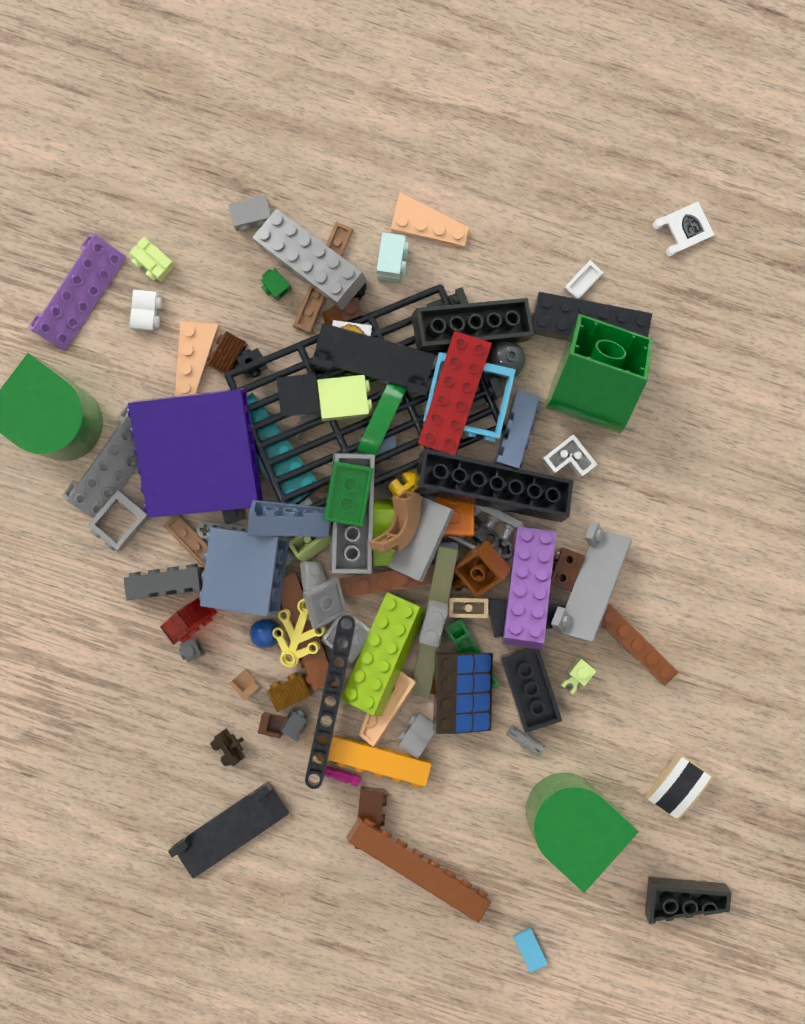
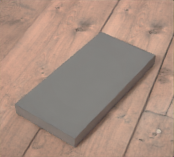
[388,496,454,582]

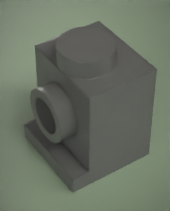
[179,637,205,662]
[279,709,308,742]

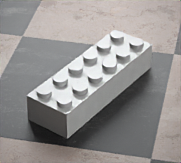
[252,208,367,310]
[330,453,375,574]

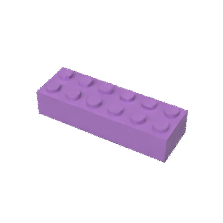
[502,526,556,650]

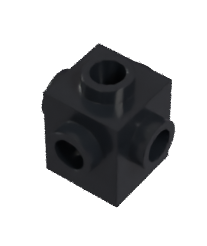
[236,348,268,378]

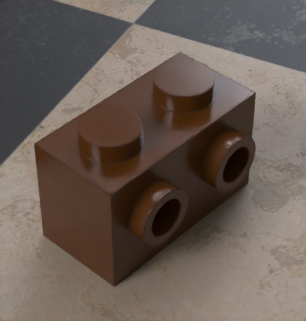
[551,547,585,592]

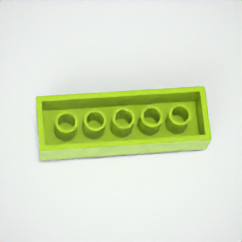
[341,592,426,716]

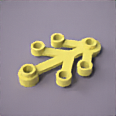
[272,598,326,668]

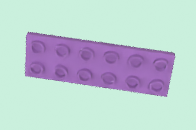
[28,233,126,351]

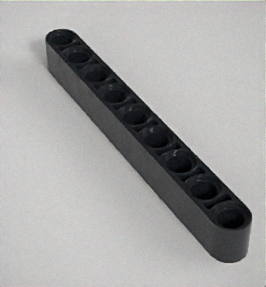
[305,615,356,789]

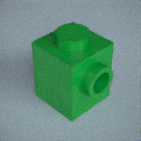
[261,268,291,301]

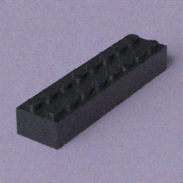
[413,449,573,522]

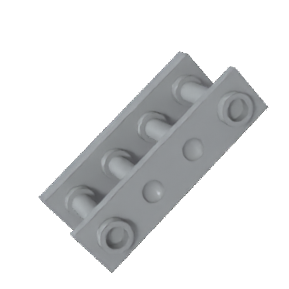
[442,505,524,553]

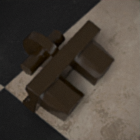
[210,728,245,767]

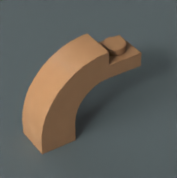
[369,490,421,553]

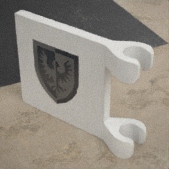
[652,202,714,257]

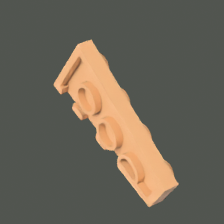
[391,192,469,248]
[175,322,219,396]
[359,670,418,747]

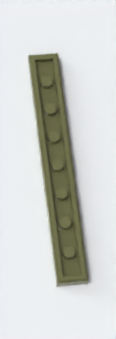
[411,545,458,698]

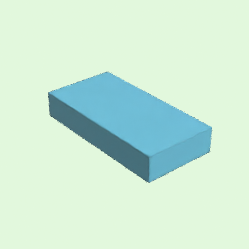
[513,927,548,973]

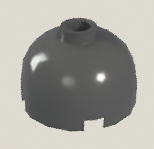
[487,341,525,380]

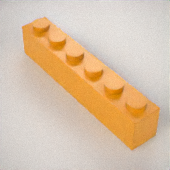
[315,734,432,788]

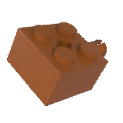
[452,539,511,597]

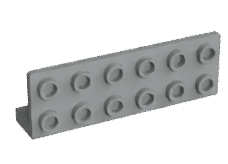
[62,402,138,518]
[551,521,632,643]

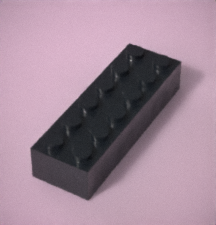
[532,292,652,341]

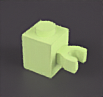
[561,657,596,694]

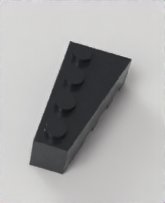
[488,599,566,638]

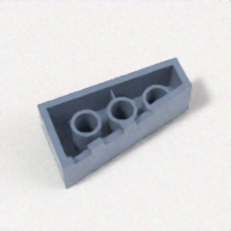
[494,390,541,469]
[247,500,330,538]

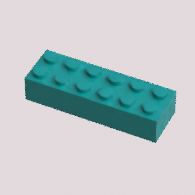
[247,392,320,505]

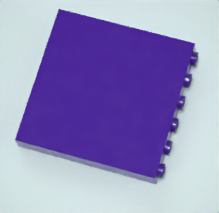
[127,388,263,518]

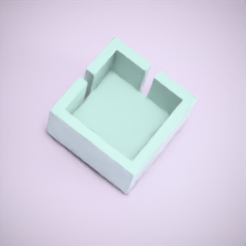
[377,232,409,283]

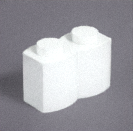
[130,290,162,332]

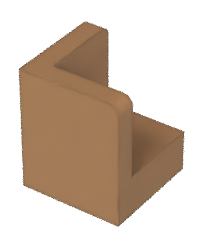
[229,669,261,700]

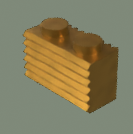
[267,672,313,712]

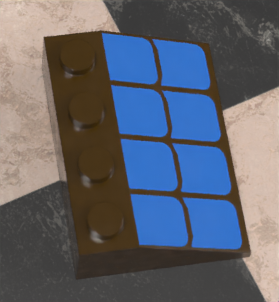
[433,652,493,734]

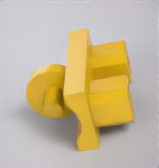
[388,470,416,500]

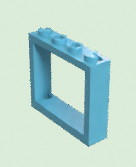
[423,352,516,442]

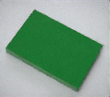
[323,461,373,527]

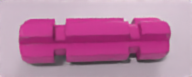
[324,766,361,787]

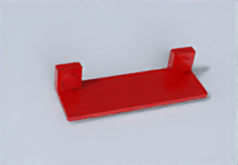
[418,331,492,455]

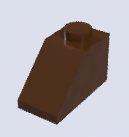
[322,297,363,325]

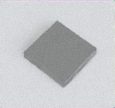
[303,577,348,629]

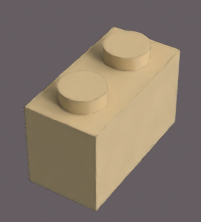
[448,597,488,618]

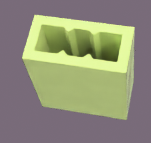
[317,375,372,421]

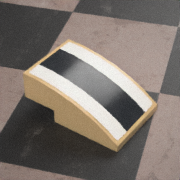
[644,752,714,821]

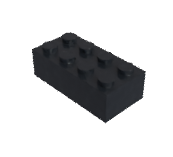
[499,647,562,733]

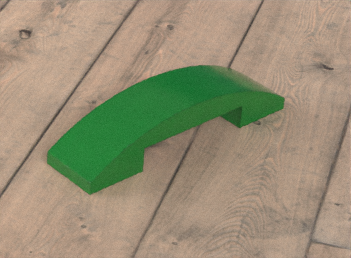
[357,382,407,457]
[444,618,500,689]

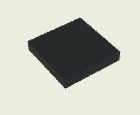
[277,373,320,417]

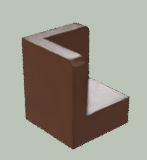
[258,712,286,738]

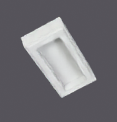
[564,260,604,299]

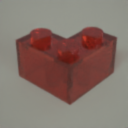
[160,598,217,645]

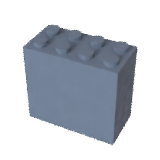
[199,527,290,617]

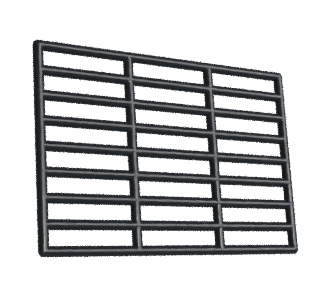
[224,284,506,507]

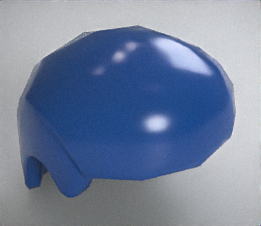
[250,619,281,648]

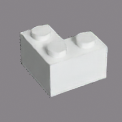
[541,434,598,478]

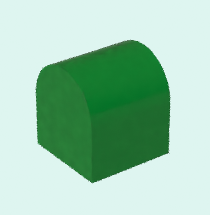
[545,314,653,434]
[0,353,103,461]
[526,773,639,893]

